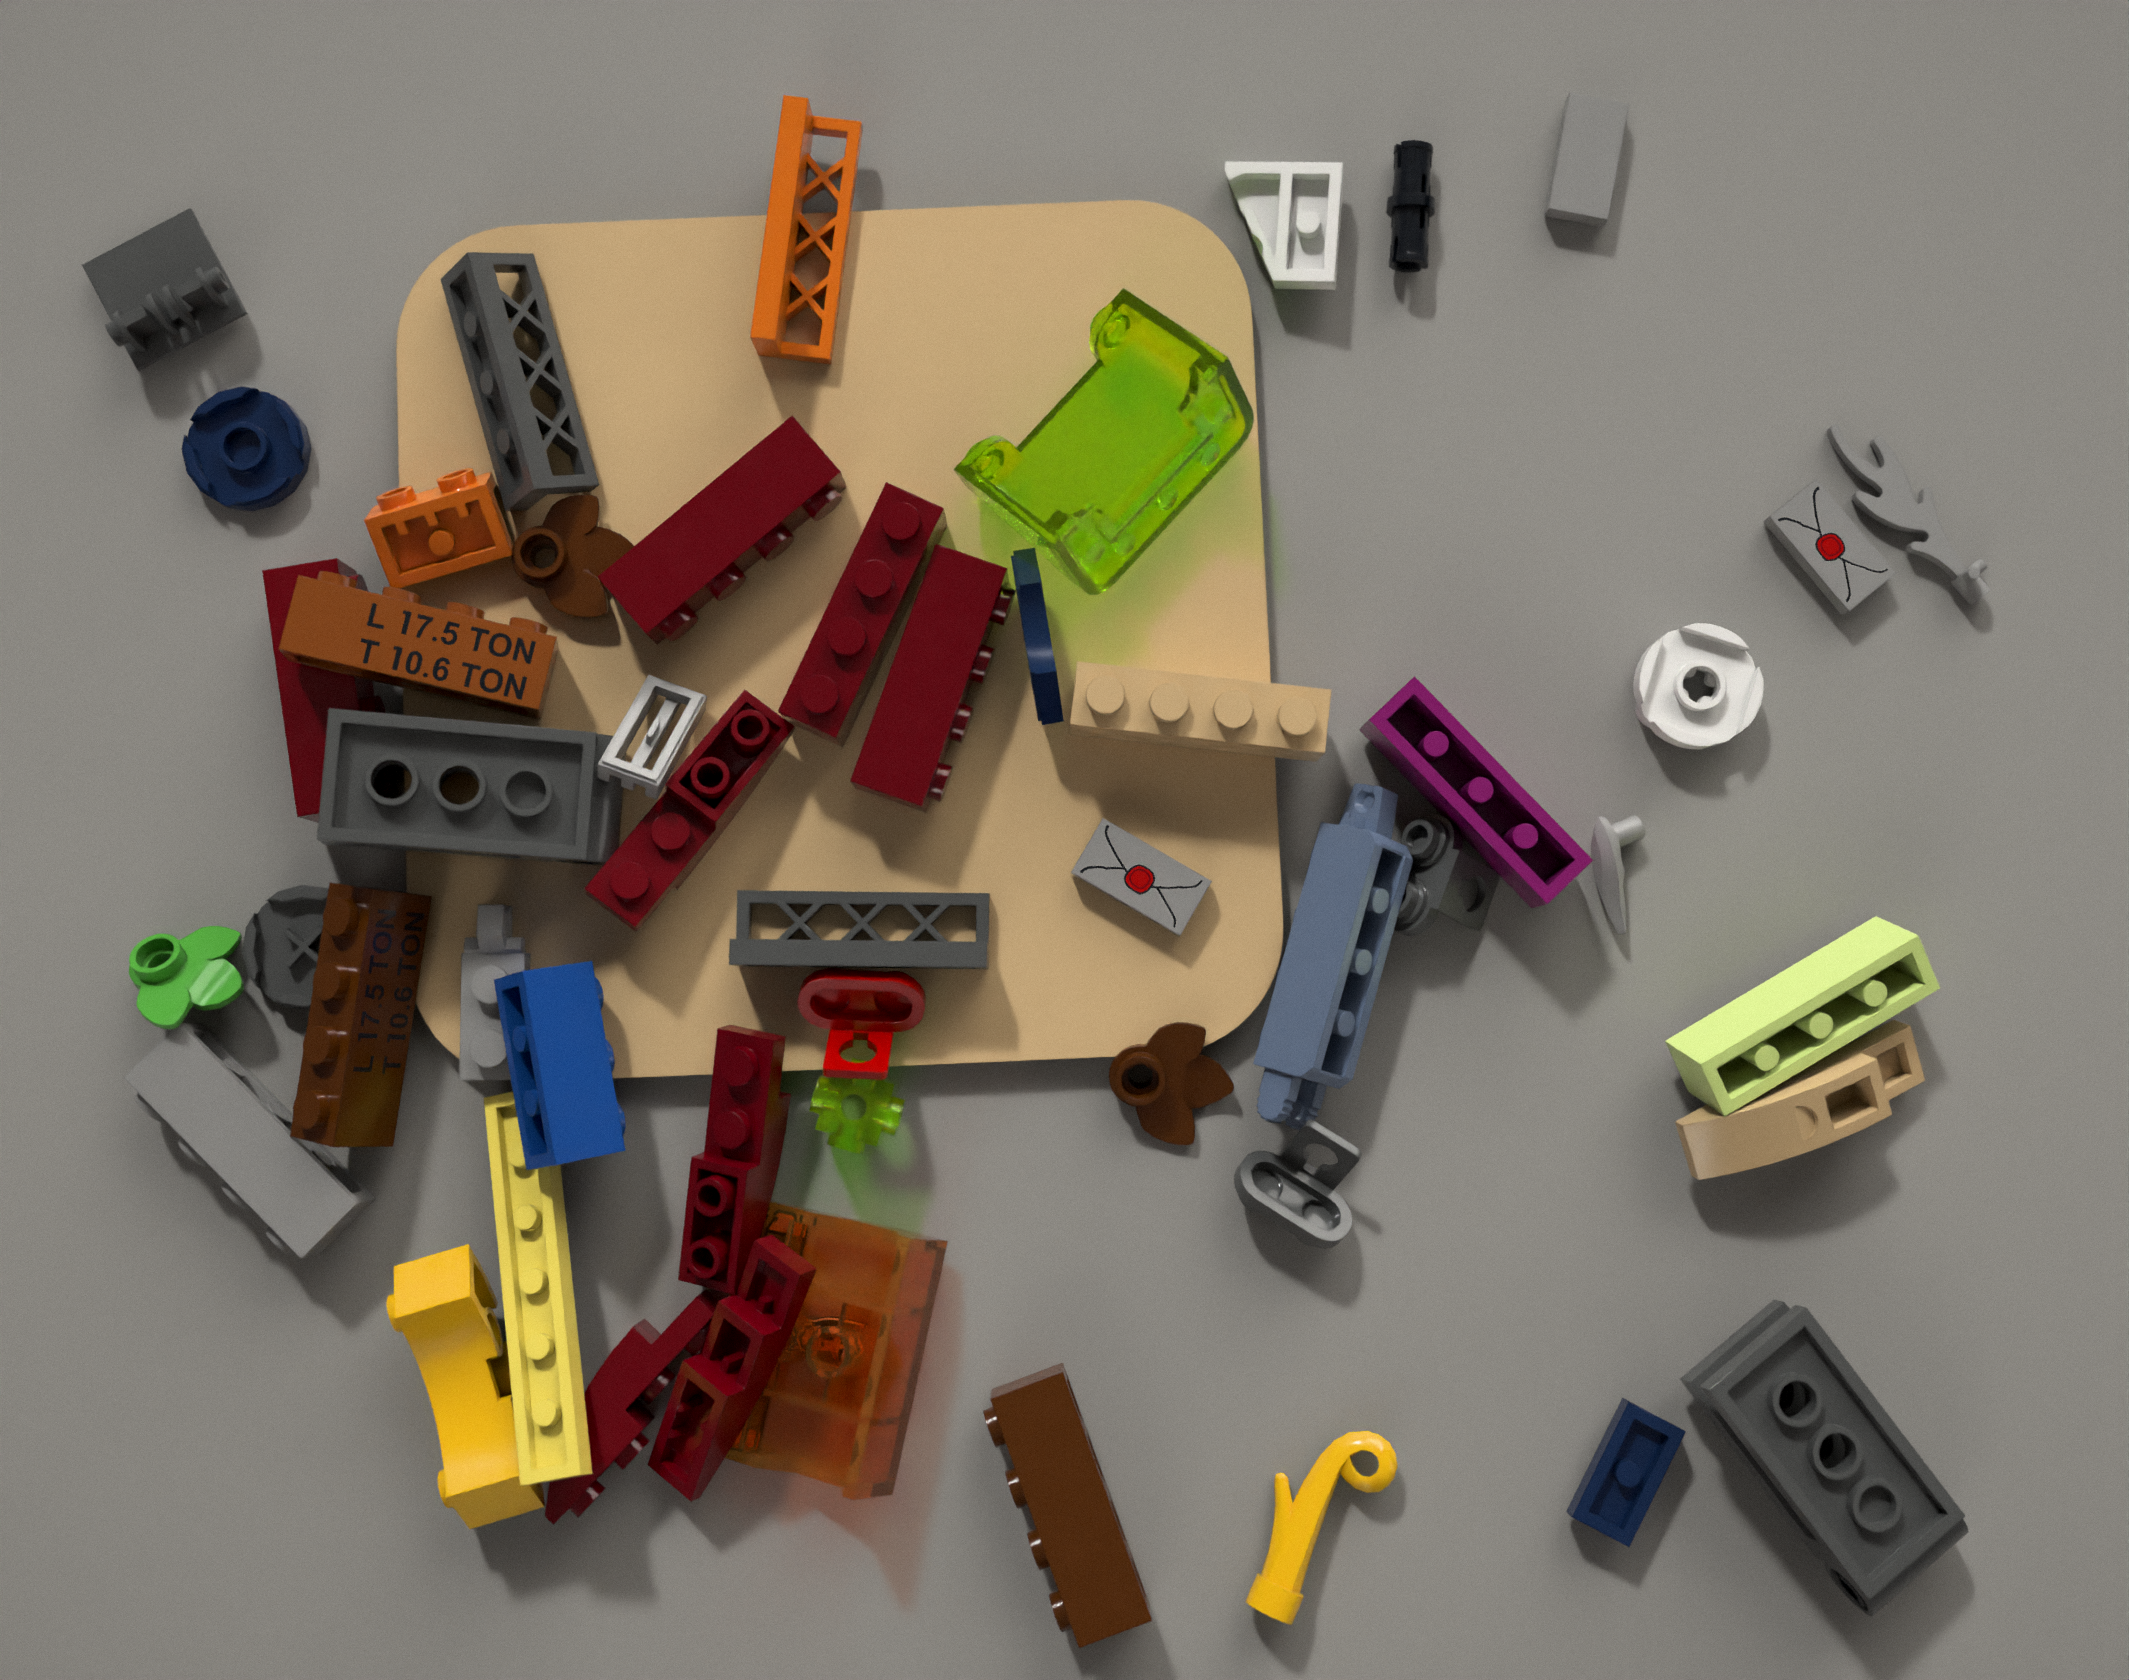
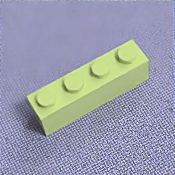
[1665,916,1940,1117]

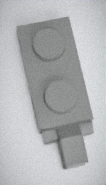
[459,904,531,1080]

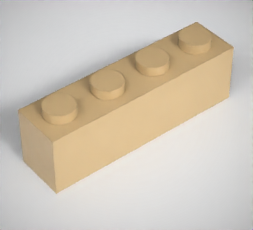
[1069,661,1332,762]

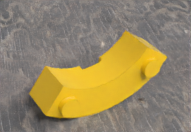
[387,1244,545,1529]

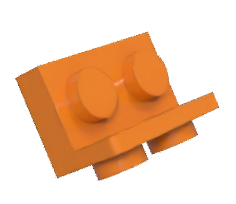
[364,468,513,589]

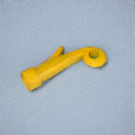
[1245,1431,1398,1625]

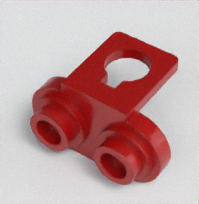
[797,968,926,1080]

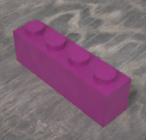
[1359,676,1593,908]

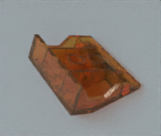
[725,1200,948,1500]

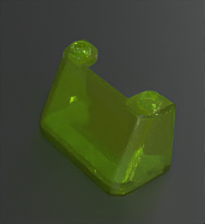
[954,288,1254,595]

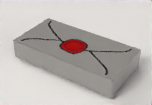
[1763,479,1896,615]
[1071,818,1212,936]

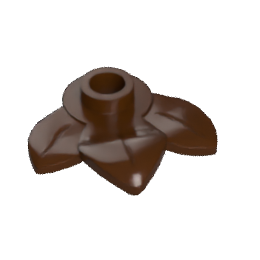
[511,495,634,618]
[1109,1022,1234,1145]

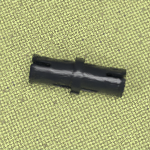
[1386,140,1436,272]

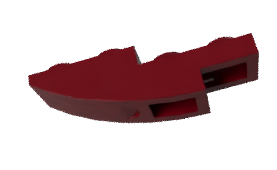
[584,689,795,933]
[678,1025,791,1295]
[544,1290,718,1525]

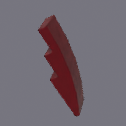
[647,1234,817,1502]

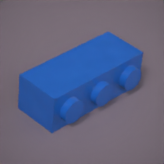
[494,961,626,1170]

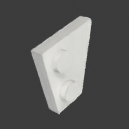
[1225,161,1344,290]

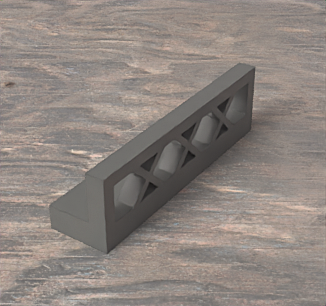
[440,252,599,511]
[729,890,990,969]

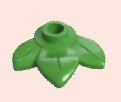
[129,926,244,1029]

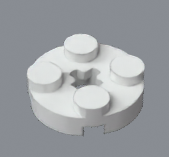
[1633,623,1764,749]

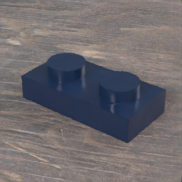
[1566,1398,1686,1547]

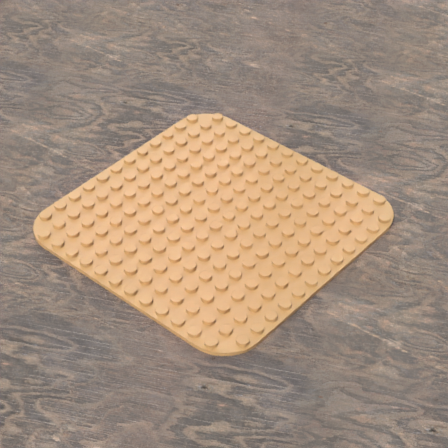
[396,200,1283,1079]

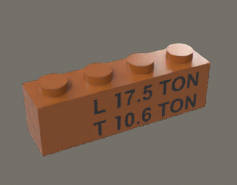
[279,571,559,720]

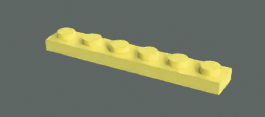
[484,1091,593,1486]

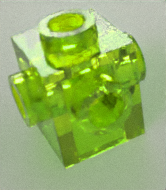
[809,1058,906,1154]

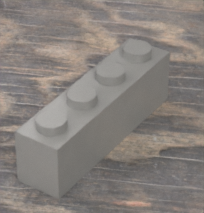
[124,1023,376,1259]

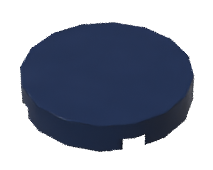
[182,386,311,512]

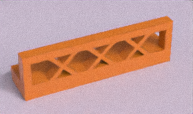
[750,95,863,364]

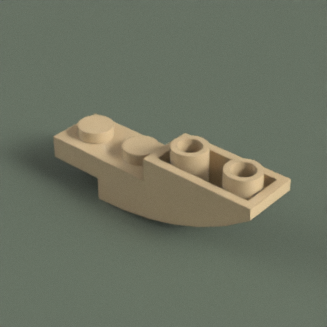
[1675,1020,1925,1180]

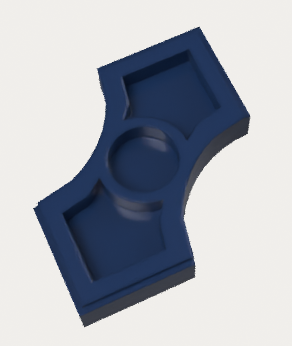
[1011,548,1064,725]

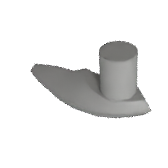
[1591,815,1645,935]

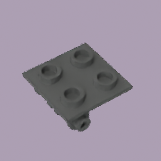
[82,208,248,371]

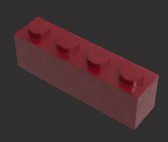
[598,415,847,645]
[778,482,948,747]
[850,544,1016,813]
[262,558,396,823]

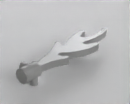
[1826,424,1991,606]

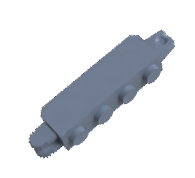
[1253,784,1413,1130]

